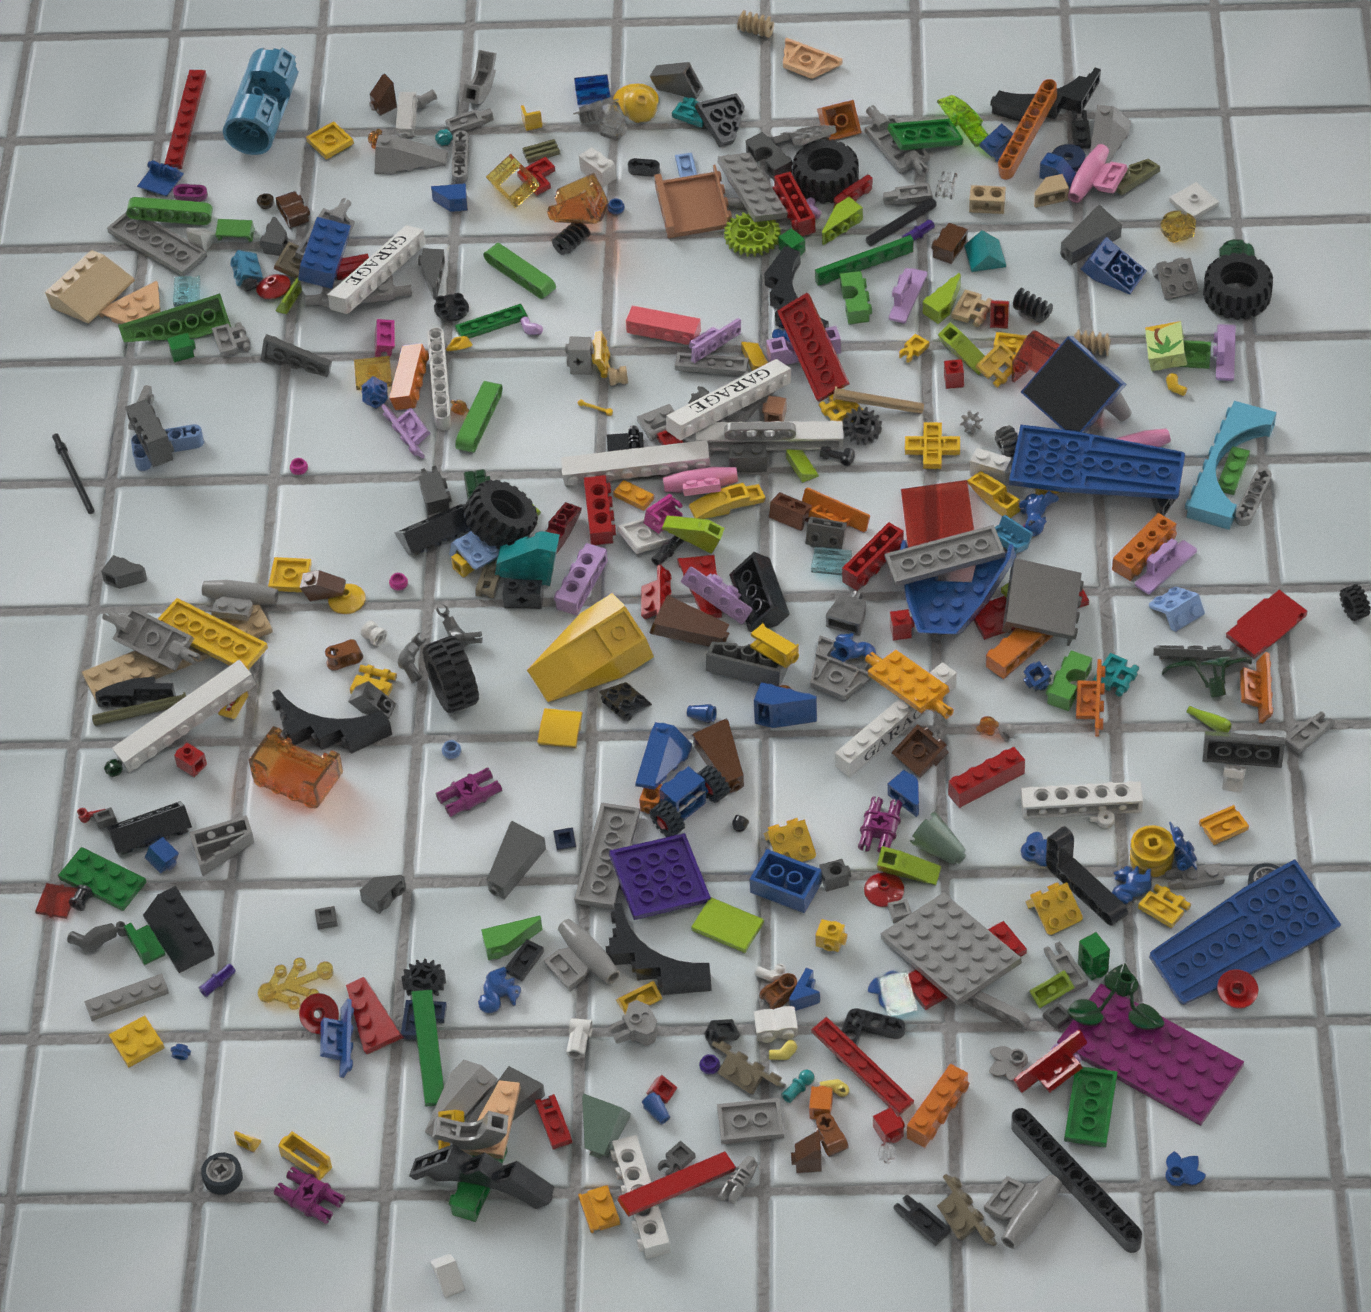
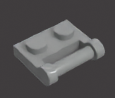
[637,404,674,441]

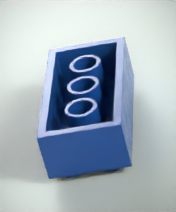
[298,217,351,289]

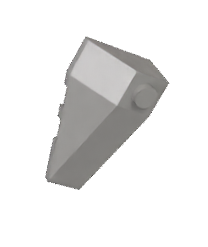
[374,135,448,175]
[425,1059,498,1144]

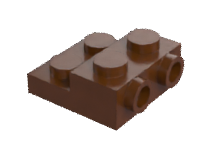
[891,724,949,778]

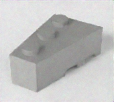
[189,815,254,876]

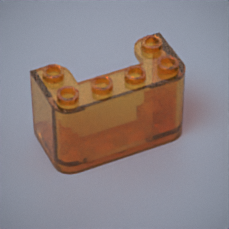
[248,726,343,809]

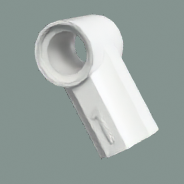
[566,1018,593,1059]

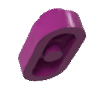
[173,184,208,202]

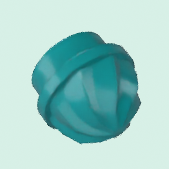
[435,129,453,146]

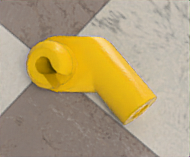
[1166,373,1187,396]

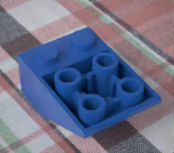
[1081,237,1147,294]
[754,682,817,728]

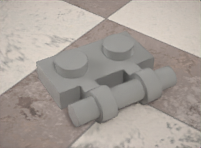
[212,322,250,357]

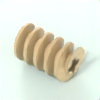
[737,10,774,38]
[1074,329,1111,356]

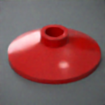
[256,274,291,299]
[864,872,904,907]
[1217,969,1259,1009]
[299,993,339,1034]

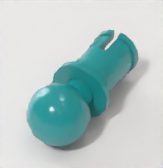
[781,1069,815,1103]

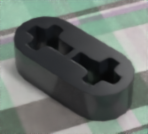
[628,158,660,177]

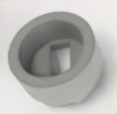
[998,723,1015,740]

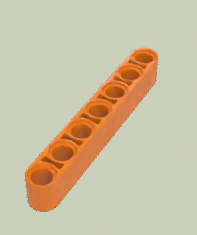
[998,79,1057,180]

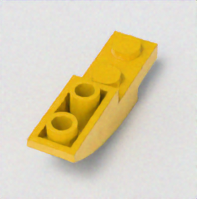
[689,482,766,519]

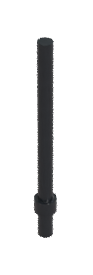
[52,433,95,514]

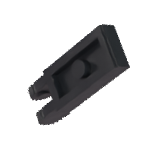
[1071,110,1091,149]
[894,1195,951,1246]

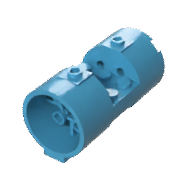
[223,47,299,155]

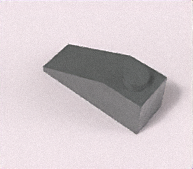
[418,248,445,300]

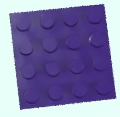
[609,833,711,920]

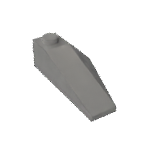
[1090,105,1131,164]

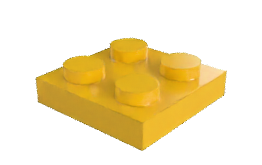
[306,121,354,160]
[268,557,312,592]
[108,1015,165,1068]

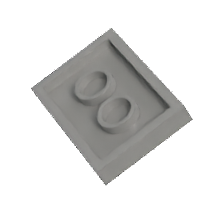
[717,1098,784,1145]

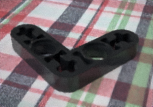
[835,1008,905,1063]

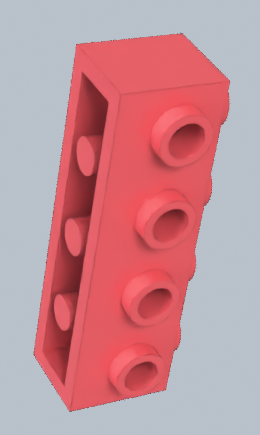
[626,305,701,345]

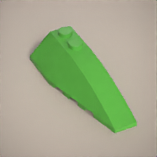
[118,293,231,342]

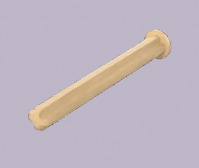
[833,386,924,414]

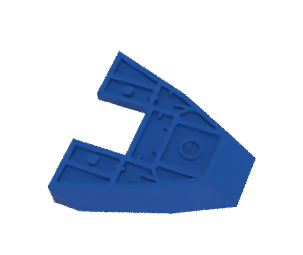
[900,540,1016,634]

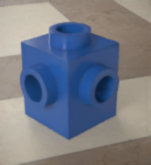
[361,376,388,409]
[1023,661,1052,692]

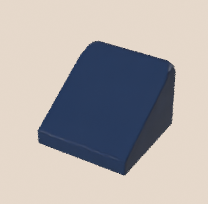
[553,827,576,850]

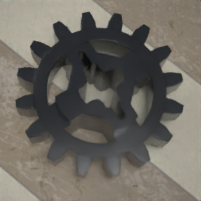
[842,406,882,445]
[401,959,446,996]

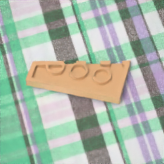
[461,1080,520,1159]

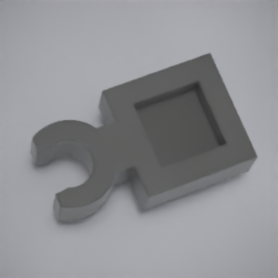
[658,1140,696,1176]

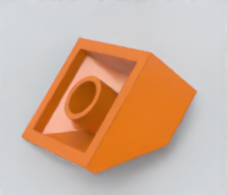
[817,99,862,141]

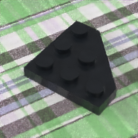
[694,93,745,147]

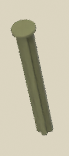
[92,692,186,726]

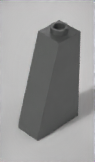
[1060,205,1122,265]
[487,821,546,899]
[467,1066,545,1123]

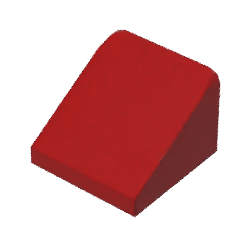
[646,1075,678,1104]

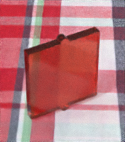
[35,883,77,919]

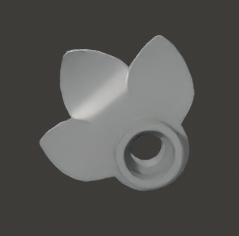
[989,1046,1028,1081]

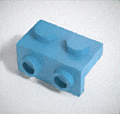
[230,250,263,286]
[995,515,1033,554]

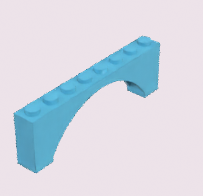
[1185,401,1277,530]

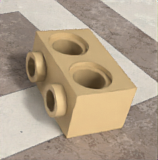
[969,185,1006,214]

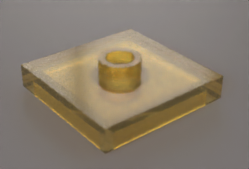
[354,356,392,390]

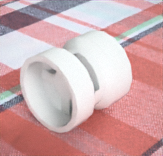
[361,620,387,646]

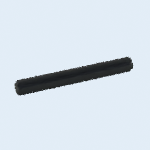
[866,198,937,246]

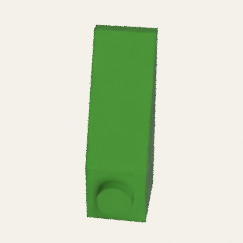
[481,915,543,960]

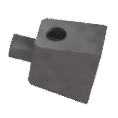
[826,591,866,636]

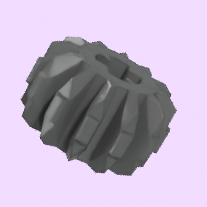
[994,425,1018,457]

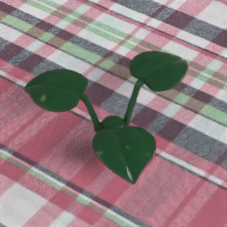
[1162,657,1252,698]
[1067,963,1165,1030]

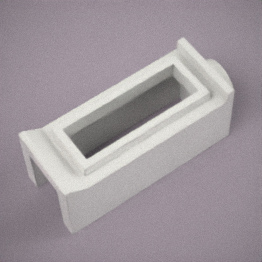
[396,92,418,138]

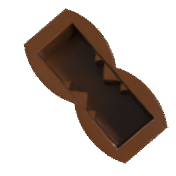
[276,191,310,228]

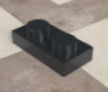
[505,939,544,981]

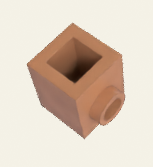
[762,396,787,422]

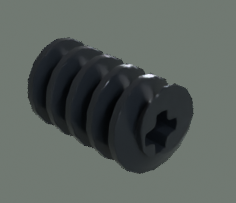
[552,220,591,255]
[1013,287,1053,323]

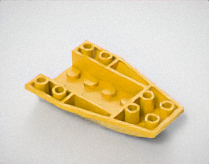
[527,593,654,702]

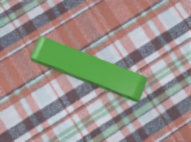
[126,197,213,225]
[483,243,556,299]
[455,381,503,453]

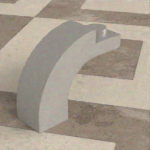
[462,50,497,104]
[433,1111,509,1150]

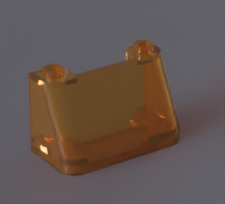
[547,173,609,224]

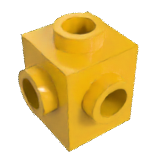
[815,919,848,952]

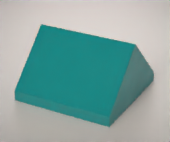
[964,230,1006,272]

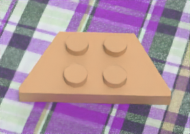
[783,37,843,79]
[99,281,161,324]

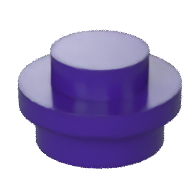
[699,1054,720,1075]

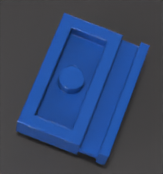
[979,123,1014,162]

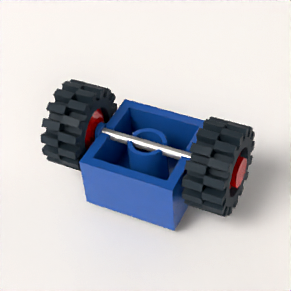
[649,765,730,837]

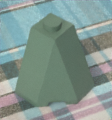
[582,1094,631,1159]

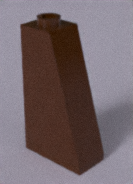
[649,595,730,647]
[692,718,744,793]

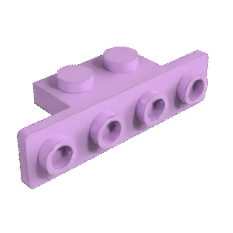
[889,268,927,323]
[689,318,741,363]
[1213,324,1236,381]
[381,404,431,459]
[1135,538,1197,595]
[681,567,753,624]

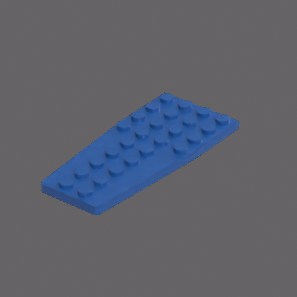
[1009,424,1185,499]
[1149,859,1341,1005]

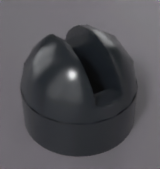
[732,815,749,832]

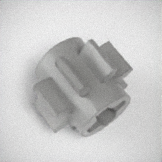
[960,410,983,434]

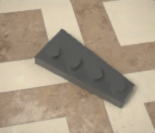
[260,334,332,377]
[1153,645,1237,662]

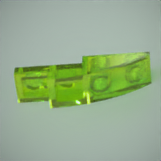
[937,95,988,147]

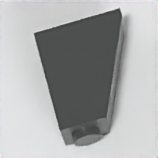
[650,62,703,99]

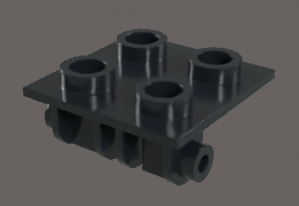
[607,425,644,452]
[599,682,652,721]

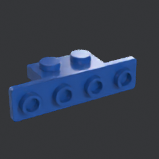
[320,999,354,1078]

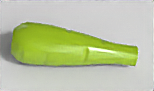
[1187,706,1232,733]

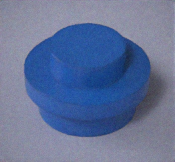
[607,198,625,214]
[170,1044,191,1060]

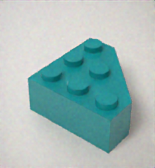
[495,531,560,586]

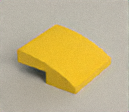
[537,708,583,748]

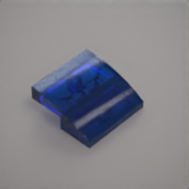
[574,74,611,105]

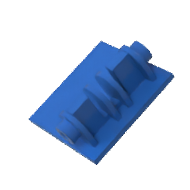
[137,160,184,197]
[1169,822,1197,871]

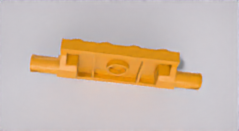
[865,650,954,719]

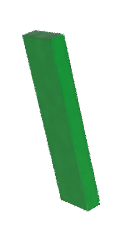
[455,304,528,339]

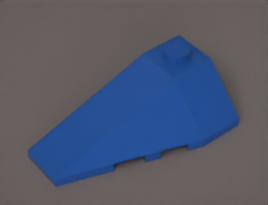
[635,722,692,789]

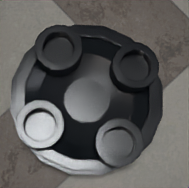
[434,293,469,321]

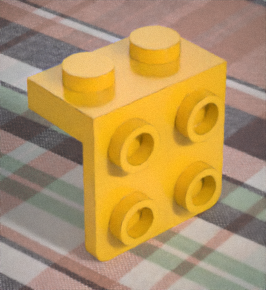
[763,818,816,862]
[1025,882,1083,935]

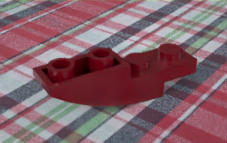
[545,502,582,553]

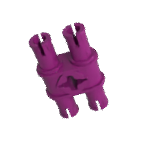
[435,767,502,817]
[858,796,903,853]
[274,1167,345,1224]

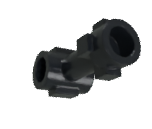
[820,446,855,466]

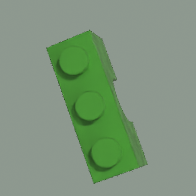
[840,271,872,324]
[1046,650,1093,711]

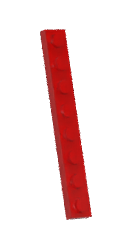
[164,69,207,169]

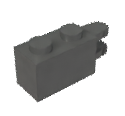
[418,466,452,515]

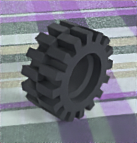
[1339,584,1371,621]

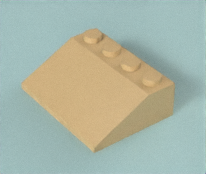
[45,250,135,324]

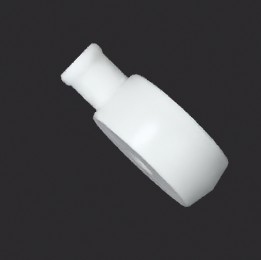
[1090,810,1115,828]

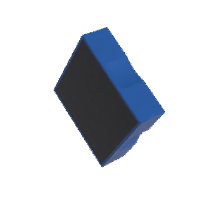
[1021,336,1127,433]

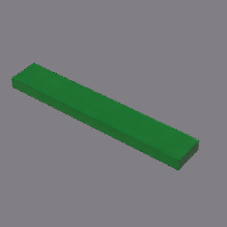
[411,990,444,1107]

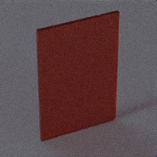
[901,480,974,548]

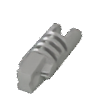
[718,1156,758,1204]

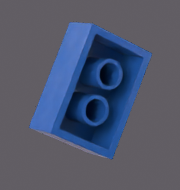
[749,849,822,913]

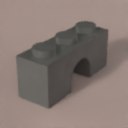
[745,132,793,180]

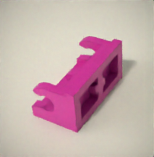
[375,319,395,359]
[643,494,683,534]

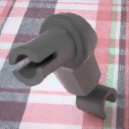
[436,604,483,648]
[397,633,426,683]
[67,921,127,952]

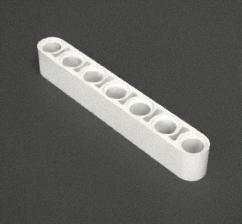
[427,327,452,431]

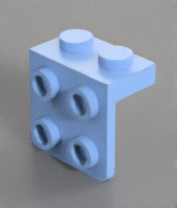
[449,531,500,570]
[1149,587,1205,632]

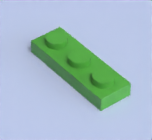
[1218,446,1250,495]

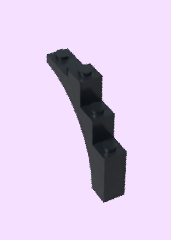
[764,246,829,329]
[271,689,392,754]
[605,903,712,995]

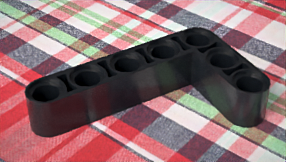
[1046,826,1128,926]

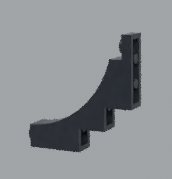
[990,67,1101,122]
[409,1144,555,1209]

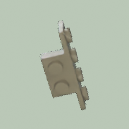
[712,1041,786,1095]
[937,1174,997,1246]

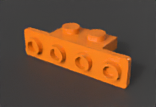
[802,487,870,532]
[1240,652,1273,724]
[1076,659,1105,736]

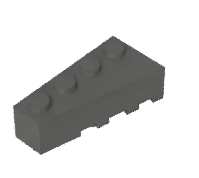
[125,399,174,467]
[706,642,789,687]

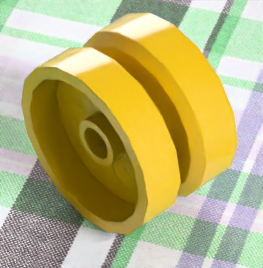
[1129,825,1175,877]

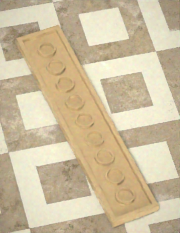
[82,605,273,703]

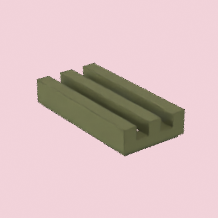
[522,139,560,163]

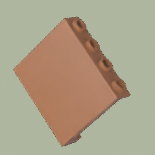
[654,165,732,239]

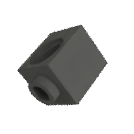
[819,859,851,892]

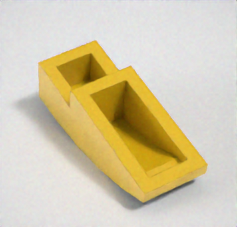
[967,471,1021,518]

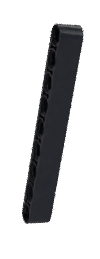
[1011,1108,1142,1253]

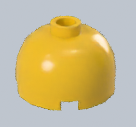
[624,88,658,123]

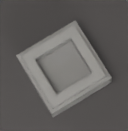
[888,899,912,923]

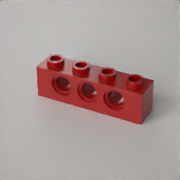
[584,475,616,545]

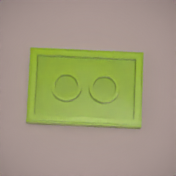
[691,897,764,953]

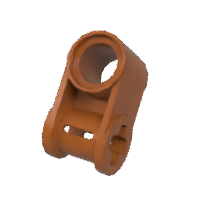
[325,639,363,671]
[759,973,797,1010]
[816,1113,849,1157]

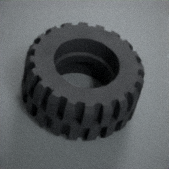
[793,139,859,204]
[1203,253,1273,320]
[464,480,538,549]
[422,636,479,713]

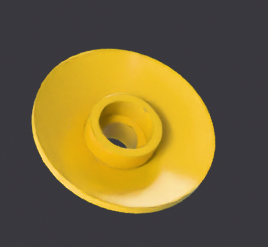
[328,584,366,614]

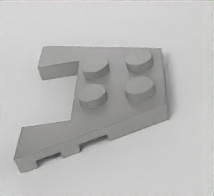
[767,125,836,145]
[810,635,873,701]

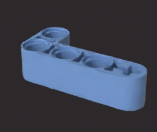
[131,424,204,471]

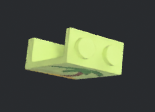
[1145,321,1187,371]

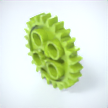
[724,212,781,257]

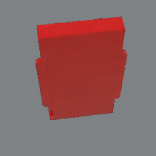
[1226,589,1308,659]

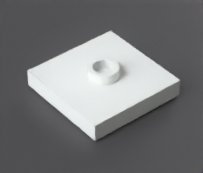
[1169,182,1219,221]
[617,519,669,554]

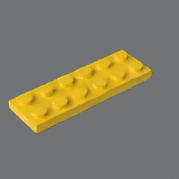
[158,598,268,670]

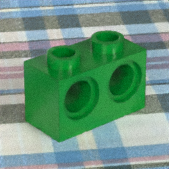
[1078,932,1110,981]

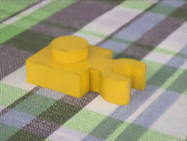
[899,334,930,363]

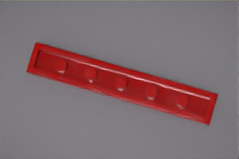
[811,1016,914,1116]
[617,1151,736,1217]

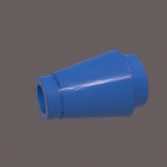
[687,704,717,723]
[642,1092,670,1124]

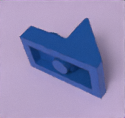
[789,968,820,1011]

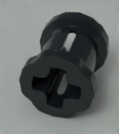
[69,884,94,911]

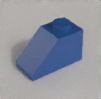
[1039,152,1076,189]
[431,184,468,212]
[887,770,919,817]

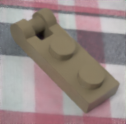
[475,558,501,599]

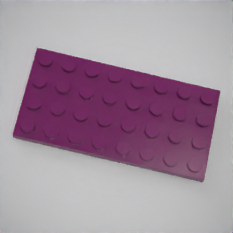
[1057,984,1244,1126]

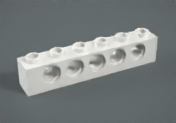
[1021,781,1143,819]
[610,1135,671,1259]

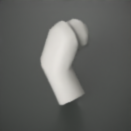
[755,964,786,982]

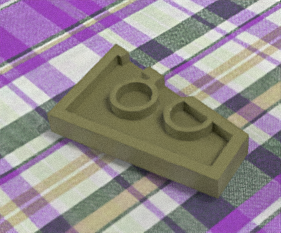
[1115,159,1161,195]

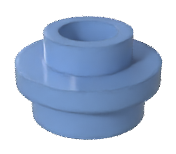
[442,740,461,759]

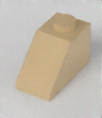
[1034,174,1069,208]

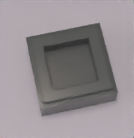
[93,807,117,829]
[315,906,338,930]
[1043,1002,1072,1030]

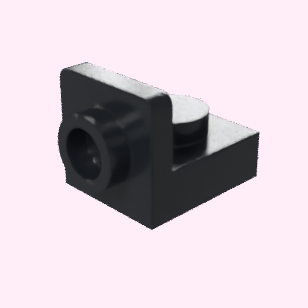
[704,1019,740,1049]

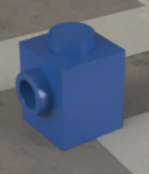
[145,837,179,874]

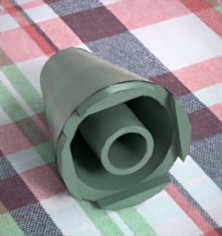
[910,811,966,865]

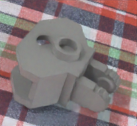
[609,1000,658,1046]

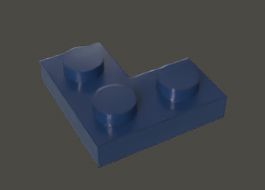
[401,1000,447,1040]

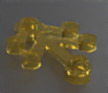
[258,958,334,1010]

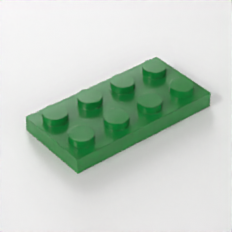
[887,118,964,150]
[58,847,147,911]
[1064,1066,1118,1148]

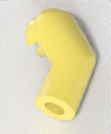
[769,1040,797,1060]
[819,1079,849,1097]

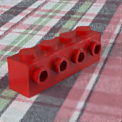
[772,172,816,236]
[842,522,904,591]
[948,747,1025,808]

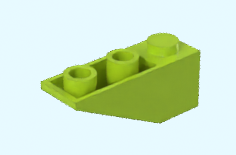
[822,197,863,245]
[922,273,961,324]
[938,322,985,375]
[662,515,725,554]
[877,846,941,885]

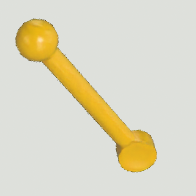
[577,399,613,416]

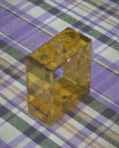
[486,154,540,208]

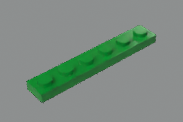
[815,235,914,286]

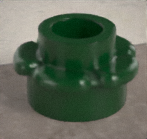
[104,759,123,777]

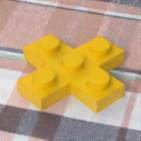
[905,422,960,469]

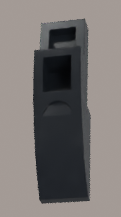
[95,677,176,708]

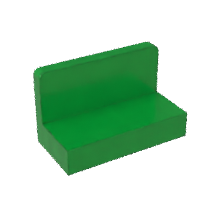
[124,923,165,965]

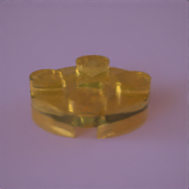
[1160,210,1196,243]

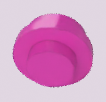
[290,458,308,475]
[389,573,408,590]

